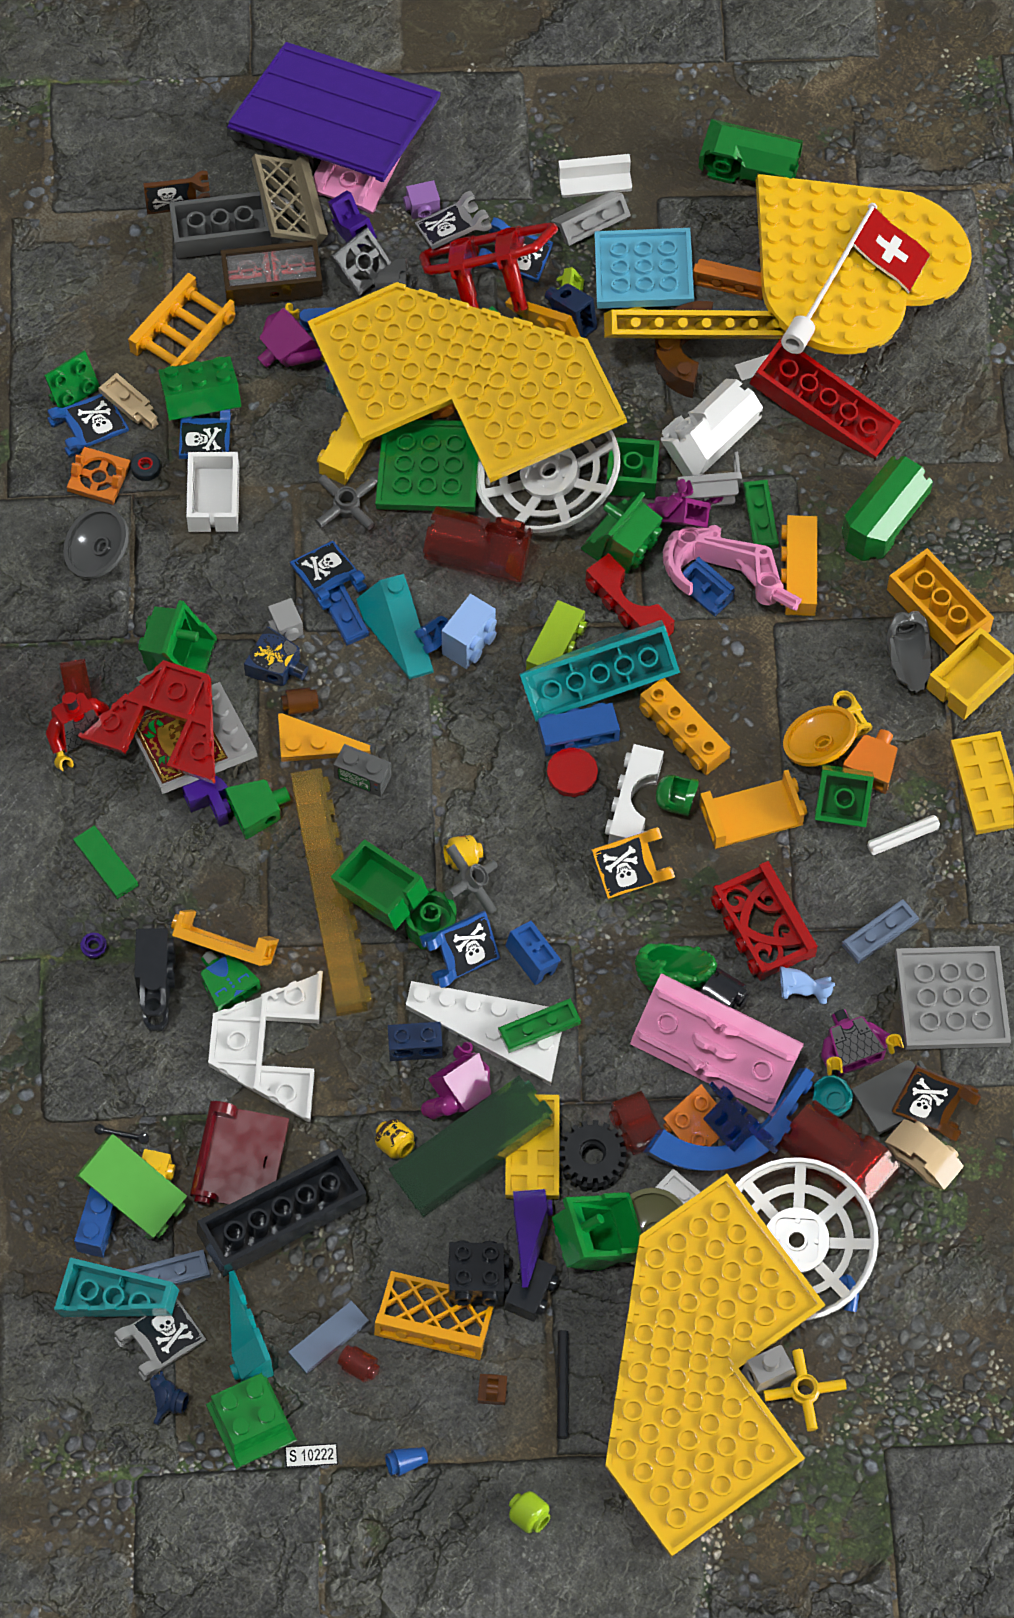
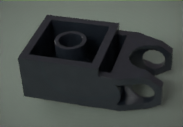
[134,928,176,1031]

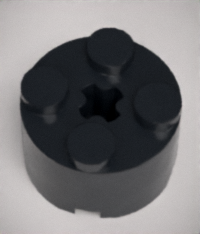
[700,968,749,1009]

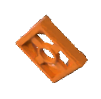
[67,447,131,505]

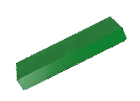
[743,480,779,549]
[73,825,138,899]
[498,998,581,1054]

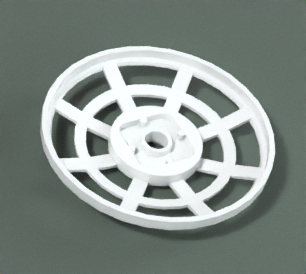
[477,430,620,533]
[736,1158,878,1320]

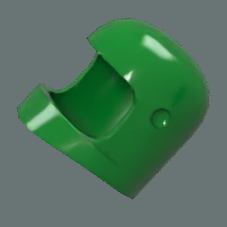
[656,775,699,816]

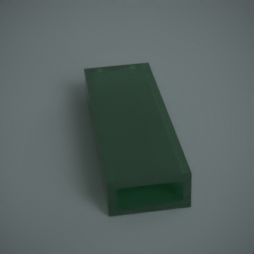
[389,1075,553,1217]

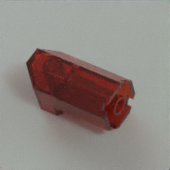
[423,506,533,582]
[780,1100,900,1210]

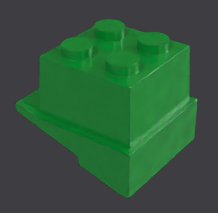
[581,492,663,574]
[138,600,217,673]
[552,1192,642,1271]
[206,1373,297,1469]

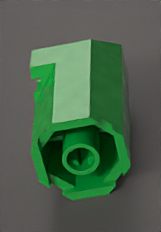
[698,119,803,183]
[842,456,933,561]

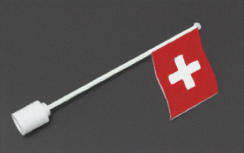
[781,203,930,354]

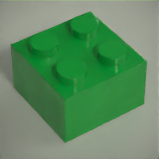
[606,437,660,499]
[814,765,874,827]

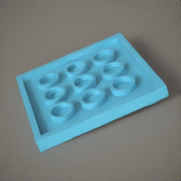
[595,228,694,309]

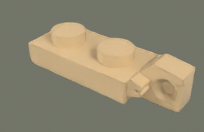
[99,373,158,430]

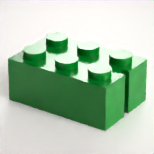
[158,356,241,421]
[331,839,429,930]

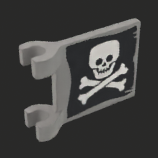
[415,191,492,250]
[114,1299,206,1382]

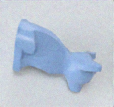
[780,966,835,1004]

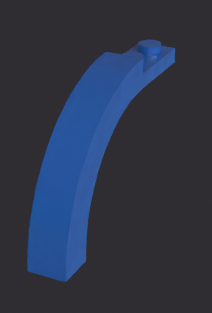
[644,1068,814,1171]

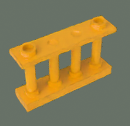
[128,273,236,366]

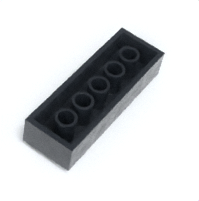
[197,1148,366,1277]

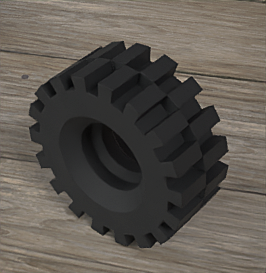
[559,1120,626,1192]

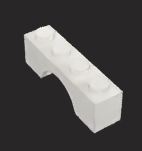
[605,744,664,844]

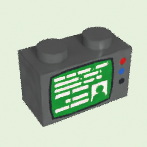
[333,744,391,797]

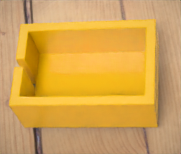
[926,627,1014,720]

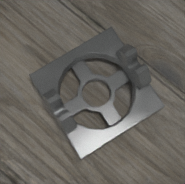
[329,228,391,296]

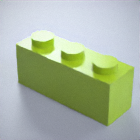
[526,600,587,671]

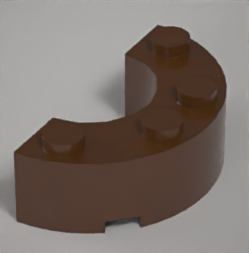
[654,301,713,398]

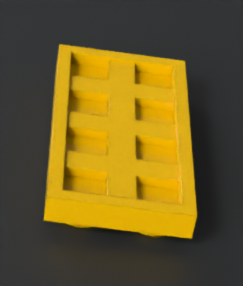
[950,731,1014,835]
[505,1094,559,1199]

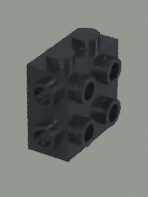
[448,1240,509,1306]

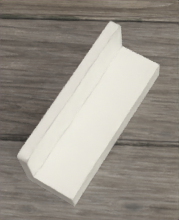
[558,154,632,198]

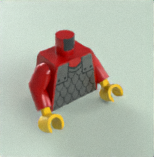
[46,692,110,771]

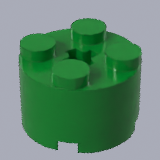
[404,888,457,950]

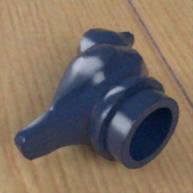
[150,1371,189,1425]

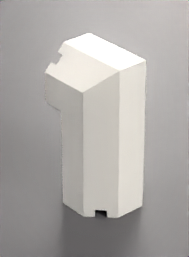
[661,379,763,476]

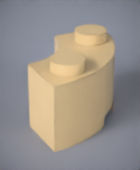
[885,1119,964,1190]

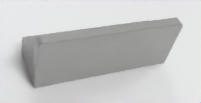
[551,191,631,246]

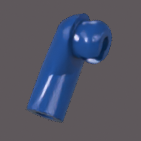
[839,1274,859,1312]

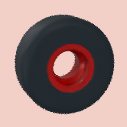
[131,452,161,481]

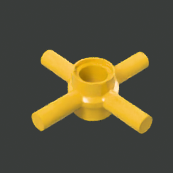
[763,1349,847,1431]

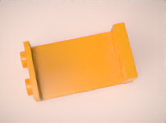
[699,770,807,849]

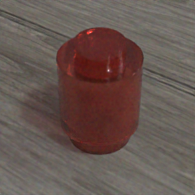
[337,1345,380,1382]

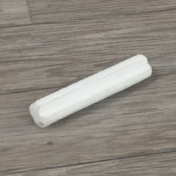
[867,815,940,855]

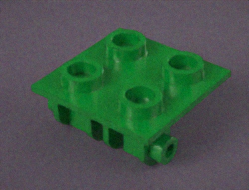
[44,350,100,408]

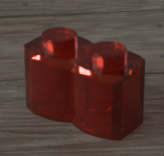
[609,1091,661,1155]

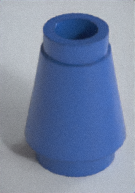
[385,1447,428,1477]

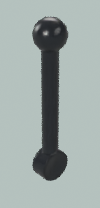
[94,1124,149,1144]

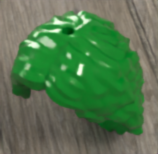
[635,943,717,992]

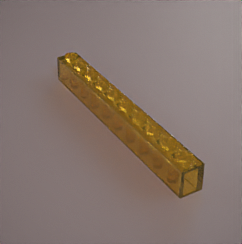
[291,768,372,1017]

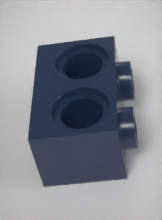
[388,1022,443,1061]

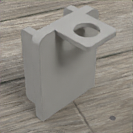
[674,452,742,507]

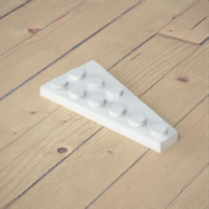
[406,981,562,1086]

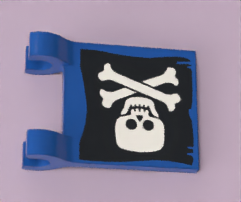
[478,217,553,283]
[47,394,129,457]
[179,409,231,459]
[290,541,367,610]
[419,911,500,988]

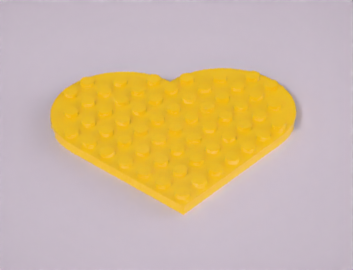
[756,174,972,354]

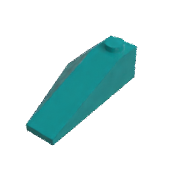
[356,574,433,679]
[229,1270,274,1382]

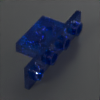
[703,1081,778,1154]

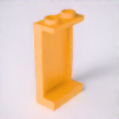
[171,910,279,966]

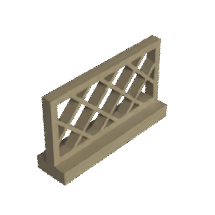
[251,154,328,247]

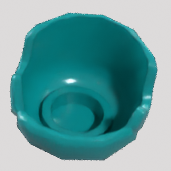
[812,1075,853,1118]

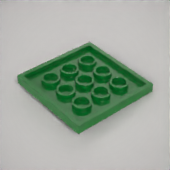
[375,420,479,512]

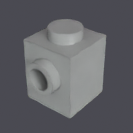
[268,598,303,641]

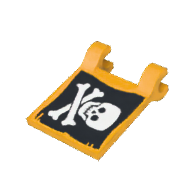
[591,827,675,899]

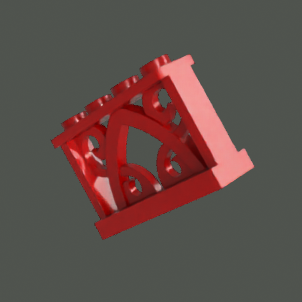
[710,861,818,981]

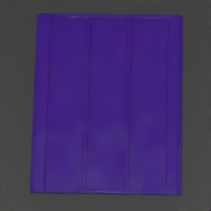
[227,42,440,182]

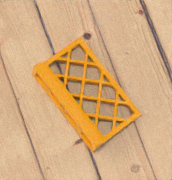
[374,1271,494,1360]

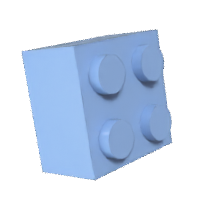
[442,594,497,669]

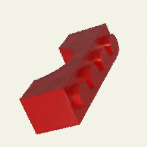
[585,553,675,636]

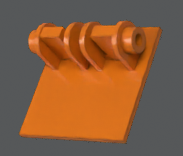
[662,1084,734,1147]

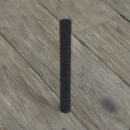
[557,1330,568,1439]

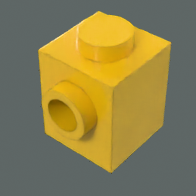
[142,1149,175,1180]

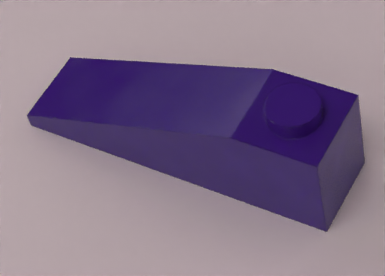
[513,1189,553,1287]

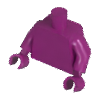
[647,479,724,528]

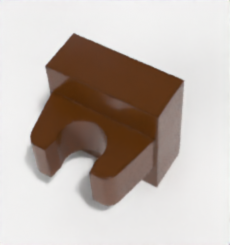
[478,1374,507,1405]

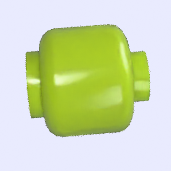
[509,1491,551,1533]

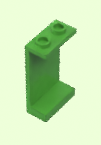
[74,1134,187,1240]

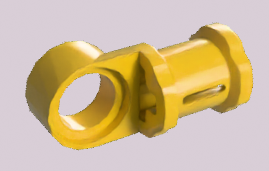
[832,691,873,738]

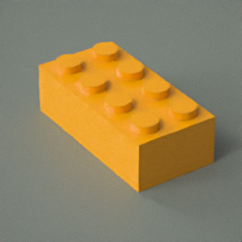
[887,548,994,656]

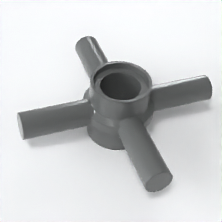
[315,475,377,530]
[445,844,498,915]

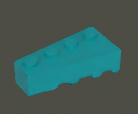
[54,1258,179,1317]

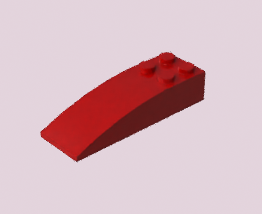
[749,337,901,459]

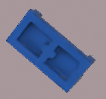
[683,557,735,617]
[505,921,561,985]

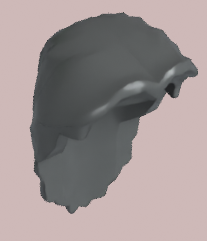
[886,611,932,693]

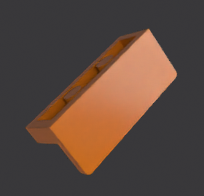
[693,259,763,300]

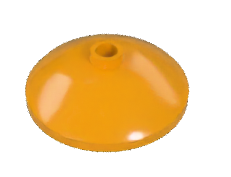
[783,705,857,766]

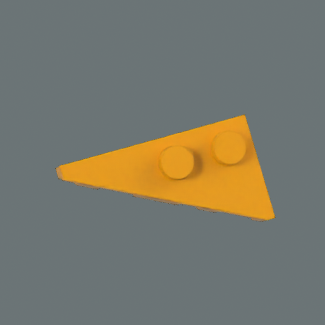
[505,297,581,338]
[278,713,370,762]

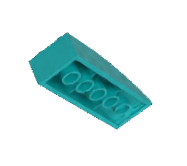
[520,620,680,722]

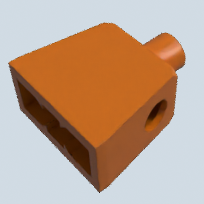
[843,729,898,794]

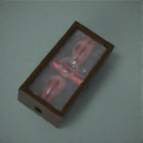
[221,240,323,306]

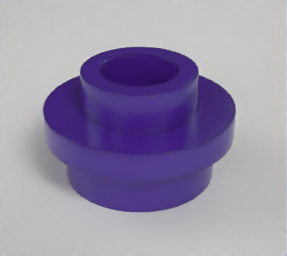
[80,933,107,958]

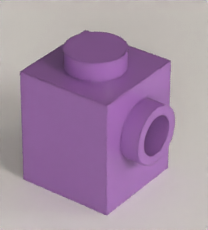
[403,180,440,219]

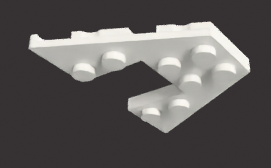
[208,971,323,1122]

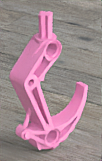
[663,525,802,611]

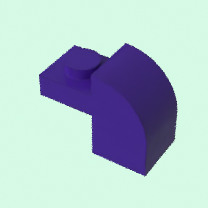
[327,190,377,248]
[181,776,231,827]

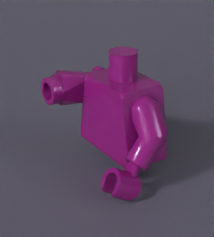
[421,1042,491,1121]

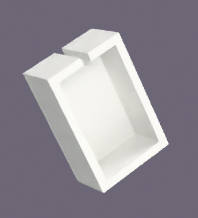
[186,452,239,532]

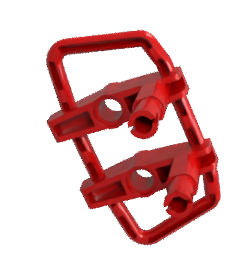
[419,223,558,312]

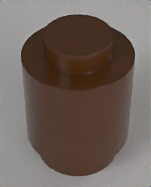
[281,687,319,715]

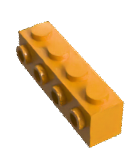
[780,515,817,616]
[639,678,730,775]

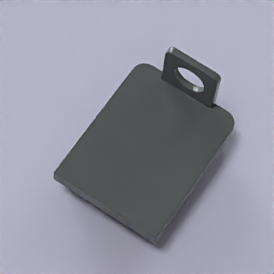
[851,1060,926,1135]

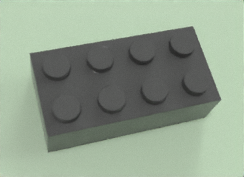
[169,191,272,258]

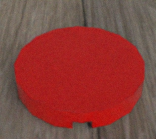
[547,747,598,797]

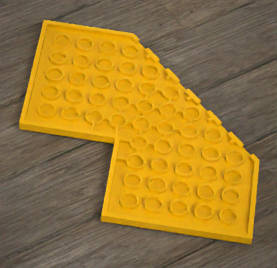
[308,282,627,483]
[605,1174,825,1557]

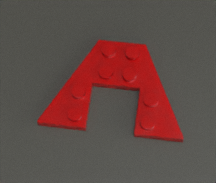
[78,660,215,784]

